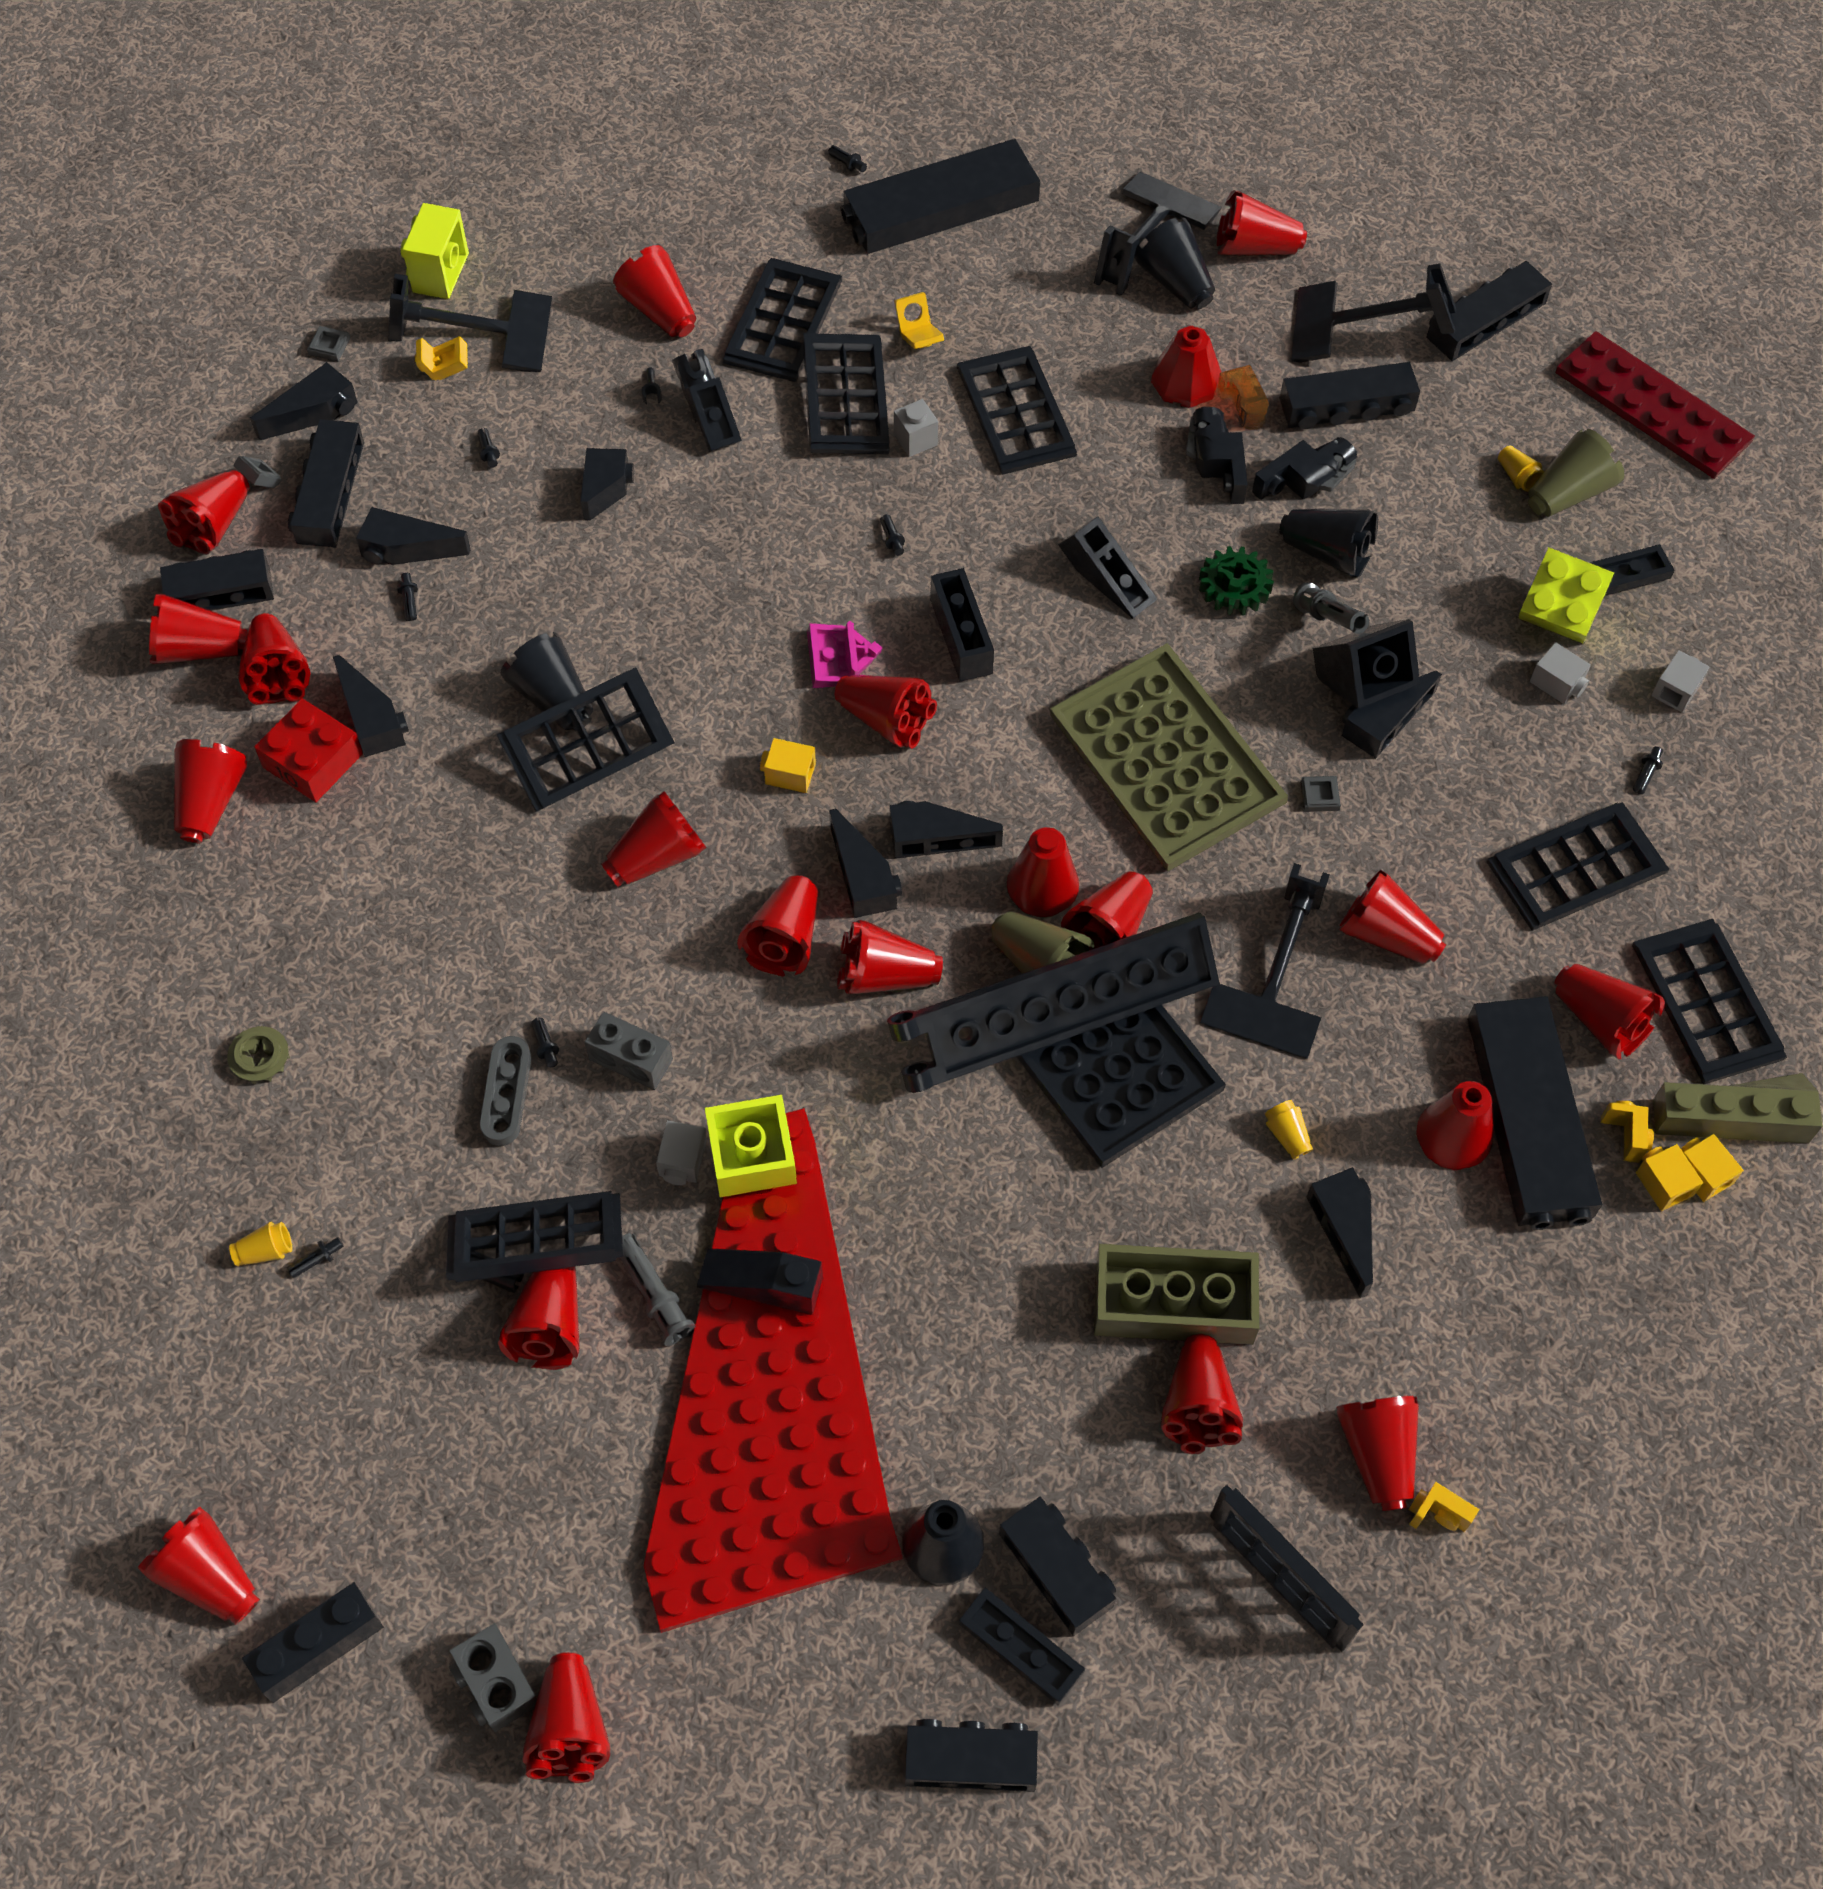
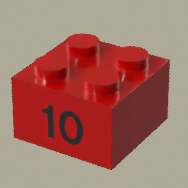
[254,698,363,803]

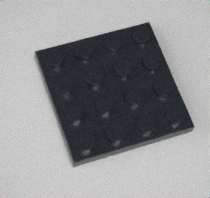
[1016,1005,1226,1168]

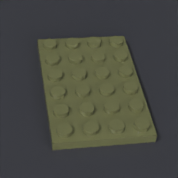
[1050,643,1288,872]

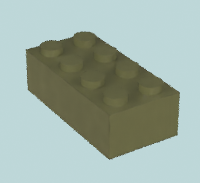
[1094,1244,1260,1345]

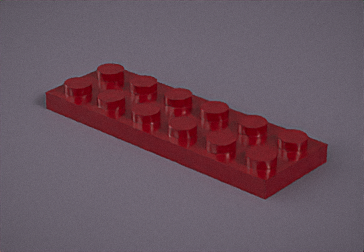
[1555,331,1755,479]

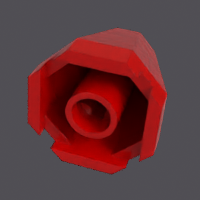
[1151,325,1222,408]

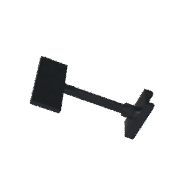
[1094,172,1221,296]
[1291,263,1456,363]
[388,273,552,372]
[1200,863,1330,1059]

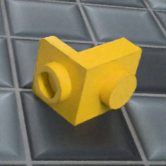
[414,336,468,380]
[1601,1101,1654,1163]

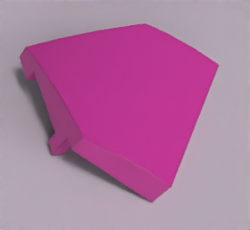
[807,621,883,688]

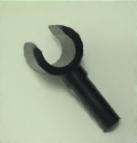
[641,367,662,405]

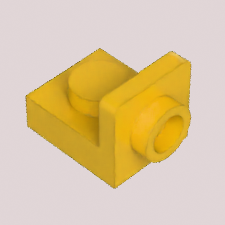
[1408,1482,1480,1532]

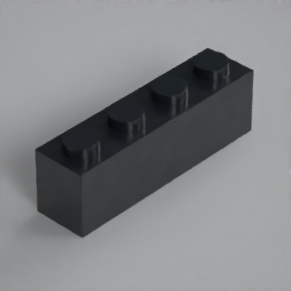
[1426,261,1552,361]
[1279,362,1420,429]
[288,419,364,548]

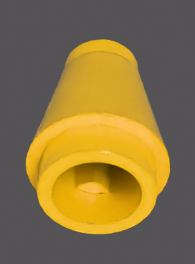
[1498,445,1544,492]
[1265,1100,1313,1160]
[229,1222,293,1267]

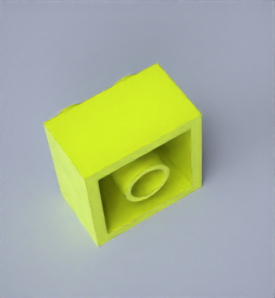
[401,203,469,299]
[1519,547,1614,643]
[705,1095,797,1197]

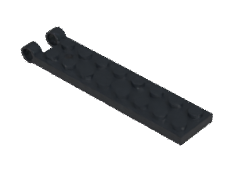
[887,912,1220,1093]

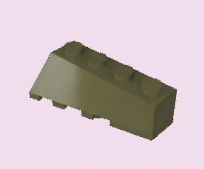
[1653,1073,1823,1144]

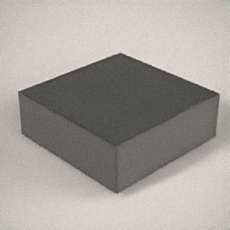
[307,326,351,362]
[233,456,282,488]
[1300,776,1341,812]

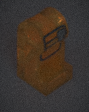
[1217,365,1269,430]

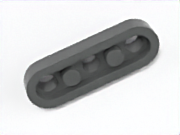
[480,1036,531,1146]

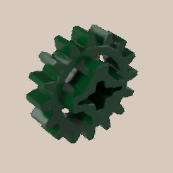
[1199,546,1274,615]

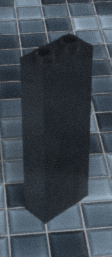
[840,138,1040,254]
[1467,996,1603,1230]

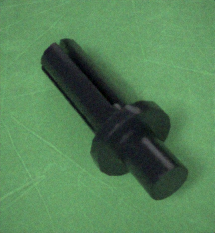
[828,145,867,172]
[477,428,500,468]
[880,514,905,556]
[397,573,418,621]
[1633,746,1663,794]
[531,1017,559,1068]
[287,1237,344,1278]

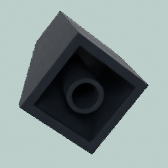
[1313,619,1420,708]

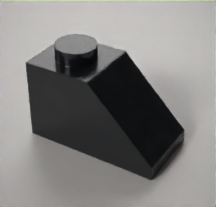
[580,448,634,521]

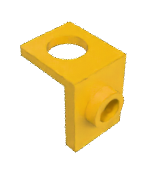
[894,292,944,349]

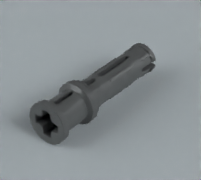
[1293,583,1370,634]
[620,1233,696,1346]

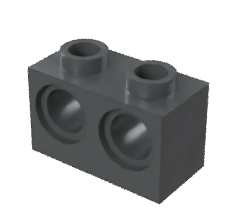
[585,1011,673,1090]
[449,1623,537,1732]

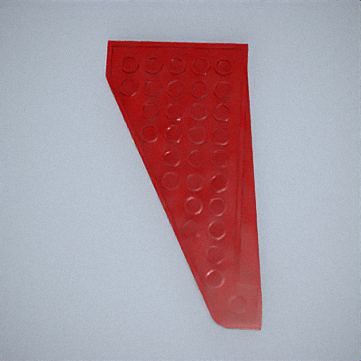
[643,1108,903,1633]

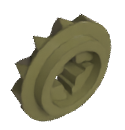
[227,1026,290,1084]

